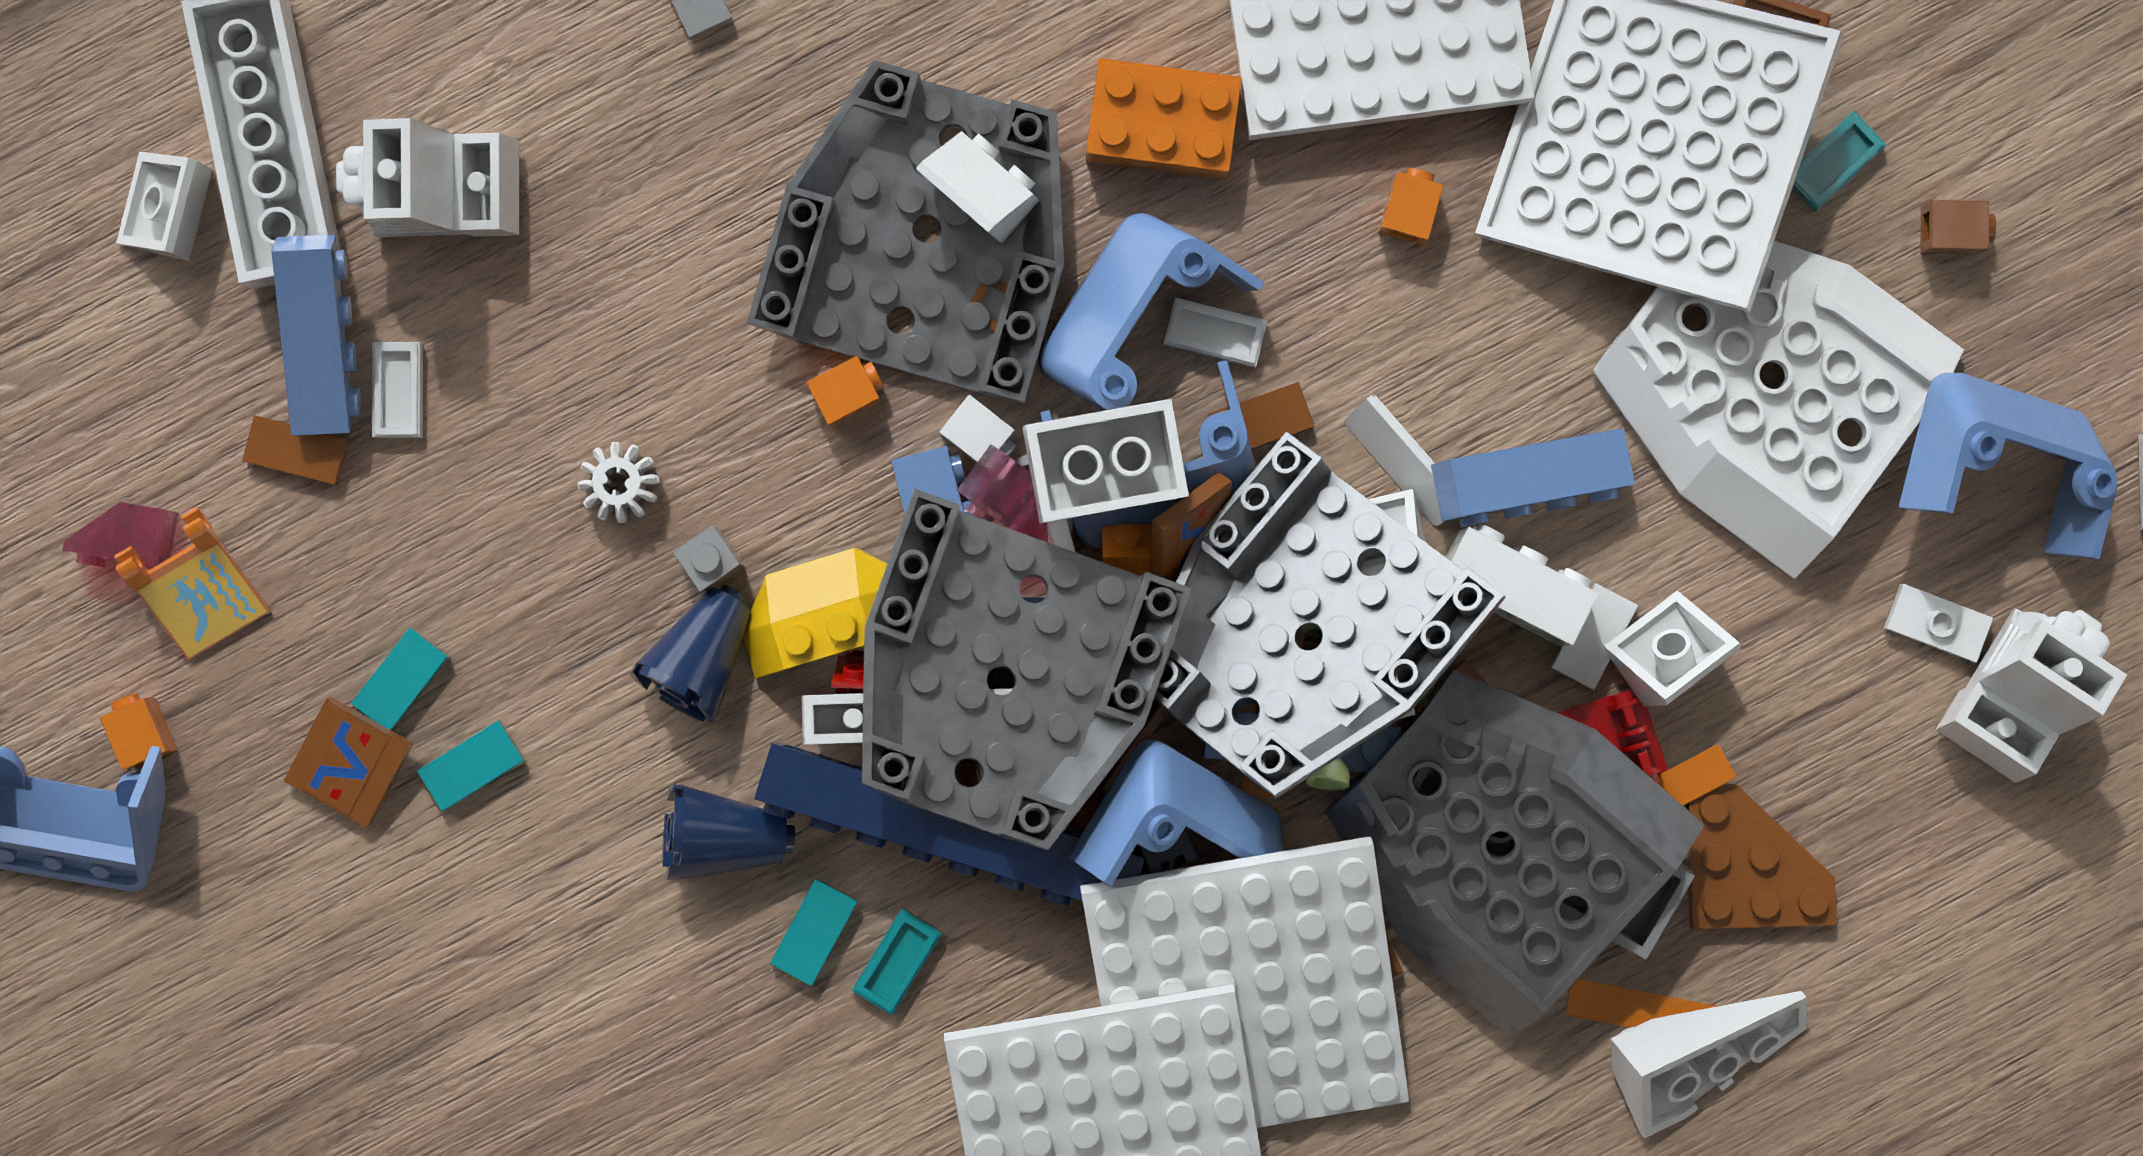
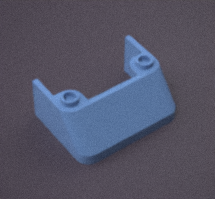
[1038,213,1265,412]
[1040,360,1256,549]
[1898,372,2118,559]
[1068,739,1283,886]
[0,746,166,891]

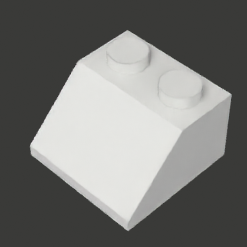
[916,131,1039,243]

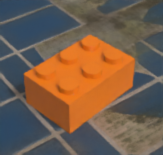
[1086,58,1242,180]

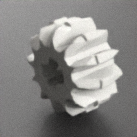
[578,442,660,524]

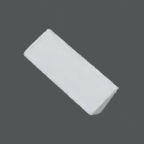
[1344,395,1444,526]

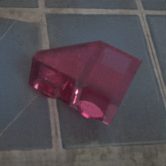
[957,444,1048,543]
[62,502,179,570]

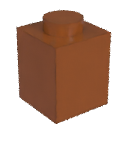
[1920,200,1996,255]

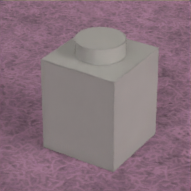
[673,525,745,593]

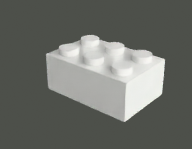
[1022,399,1189,523]
[1446,524,1599,647]

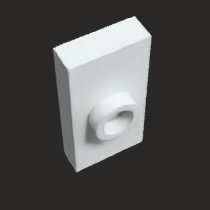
[1883,584,1993,663]

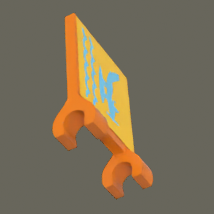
[114,506,270,661]

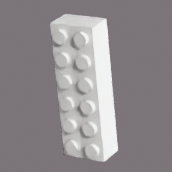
[181,0,341,289]

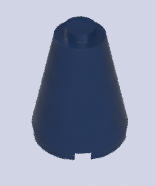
[630,585,751,723]
[662,784,795,881]

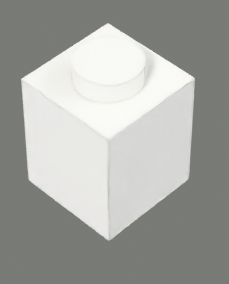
[940,395,1016,470]

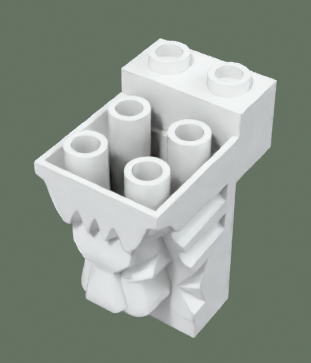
[336,118,519,237]
[1936,608,2127,783]

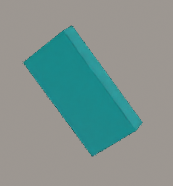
[1792,111,1887,212]
[351,627,450,731]
[417,720,526,811]
[770,878,858,986]
[851,908,943,1015]

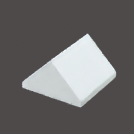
[116,152,212,262]
[1604,591,1741,707]

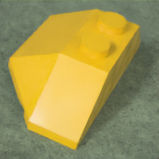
[743,548,887,679]

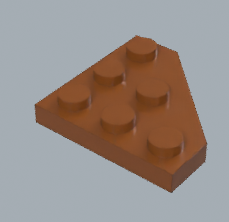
[1686,784,1837,929]

